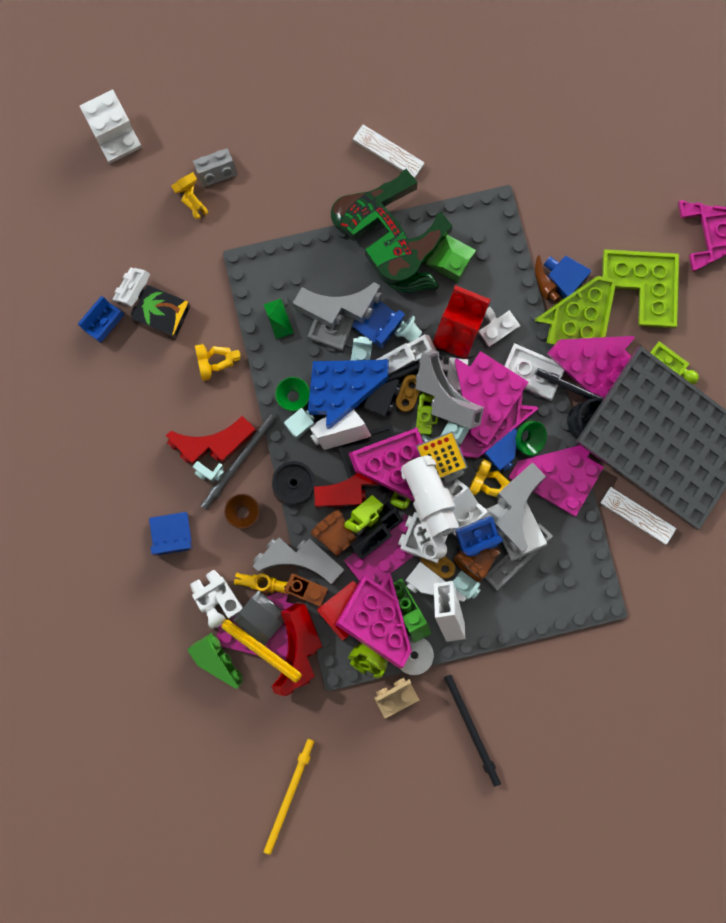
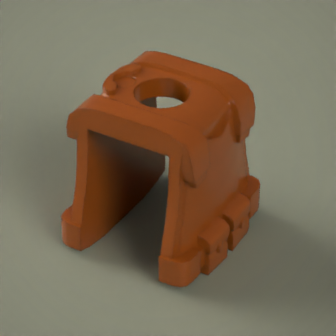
[311,509,356,556]
[453,547,501,583]

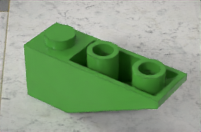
[393,578,431,643]
[187,632,244,689]

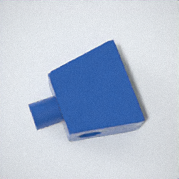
[544,256,591,299]

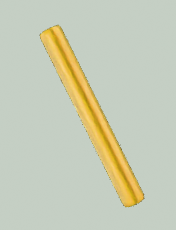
[221,619,302,683]

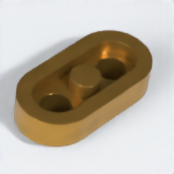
[396,375,420,413]
[420,556,455,579]

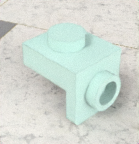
[441,421,469,445]
[193,461,224,483]

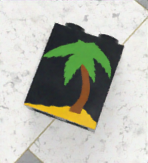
[131,285,191,340]

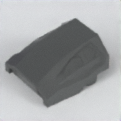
[233,591,284,646]

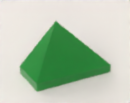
[263,298,294,340]

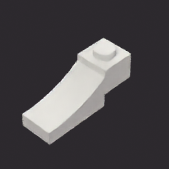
[376,334,437,376]

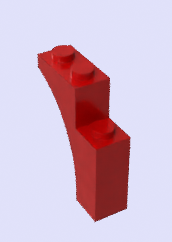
[165,416,257,465]
[314,473,382,508]
[271,603,322,696]

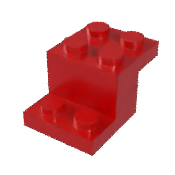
[433,285,491,359]

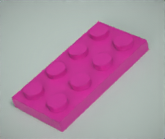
[344,514,414,583]

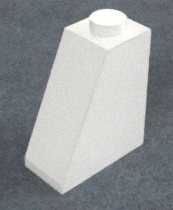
[309,409,371,450]
[434,581,466,642]

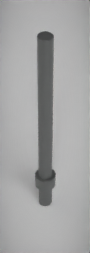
[201,414,276,510]

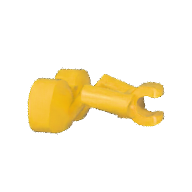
[171,172,208,220]
[195,344,241,382]
[468,459,510,497]

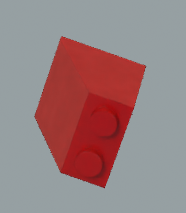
[317,581,359,641]

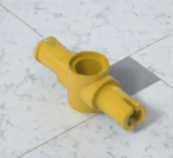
[234,572,291,595]

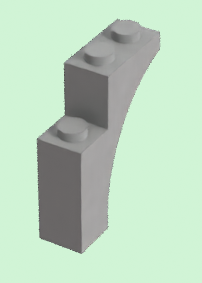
[293,282,382,329]
[415,350,484,429]
[495,462,546,555]
[253,537,344,586]

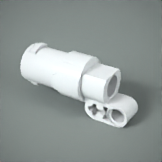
[401,455,460,560]

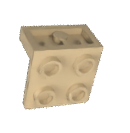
[374,678,419,719]

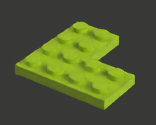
[602,249,679,328]

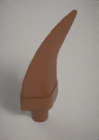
[535,255,561,302]

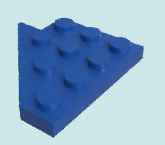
[308,360,389,429]

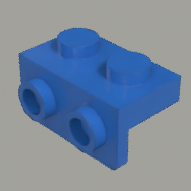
[78,296,125,343]
[455,516,503,557]

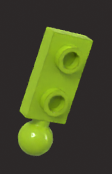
[650,341,699,385]

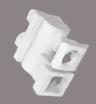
[190,570,243,630]

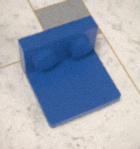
[352,301,405,349]
[149,512,193,556]

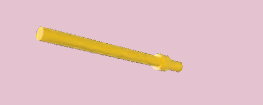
[263,738,315,855]

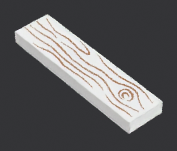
[353,125,425,178]
[600,487,676,545]

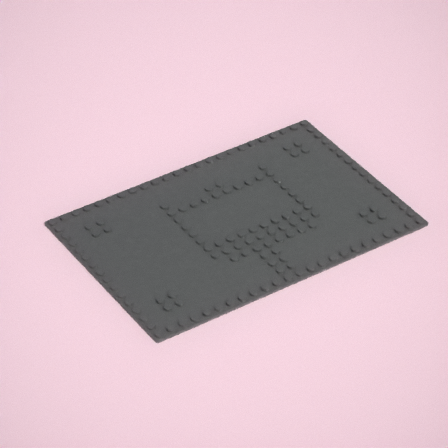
[223,185,627,691]

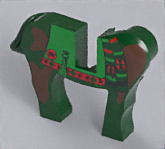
[331,169,453,293]

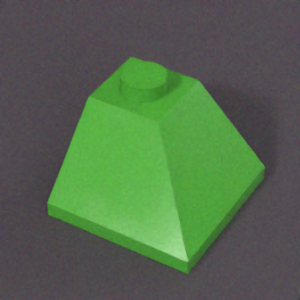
[425,235,476,283]

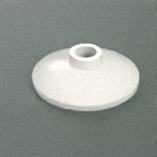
[400,636,434,675]

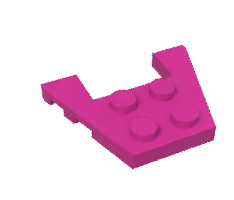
[678,200,726,272]

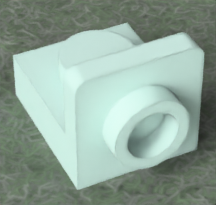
[351,337,373,360]
[453,571,481,601]

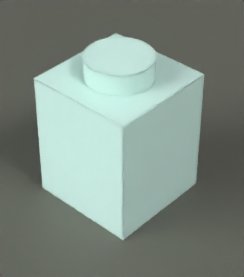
[284,408,315,440]

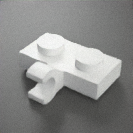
[478,307,520,348]

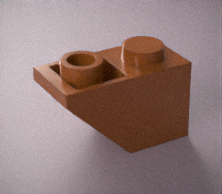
[284,573,328,607]

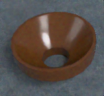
[224,494,260,529]

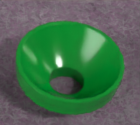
[275,377,310,412]
[516,421,547,456]

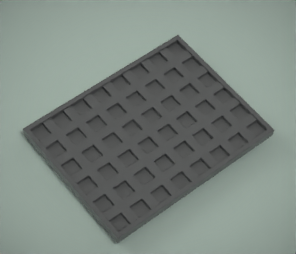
[576,346,726,530]

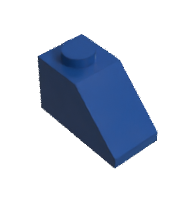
[483,428,517,472]

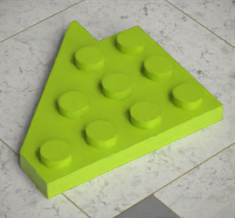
[535,276,617,345]

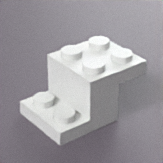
[80,89,142,164]
[441,478,492,536]

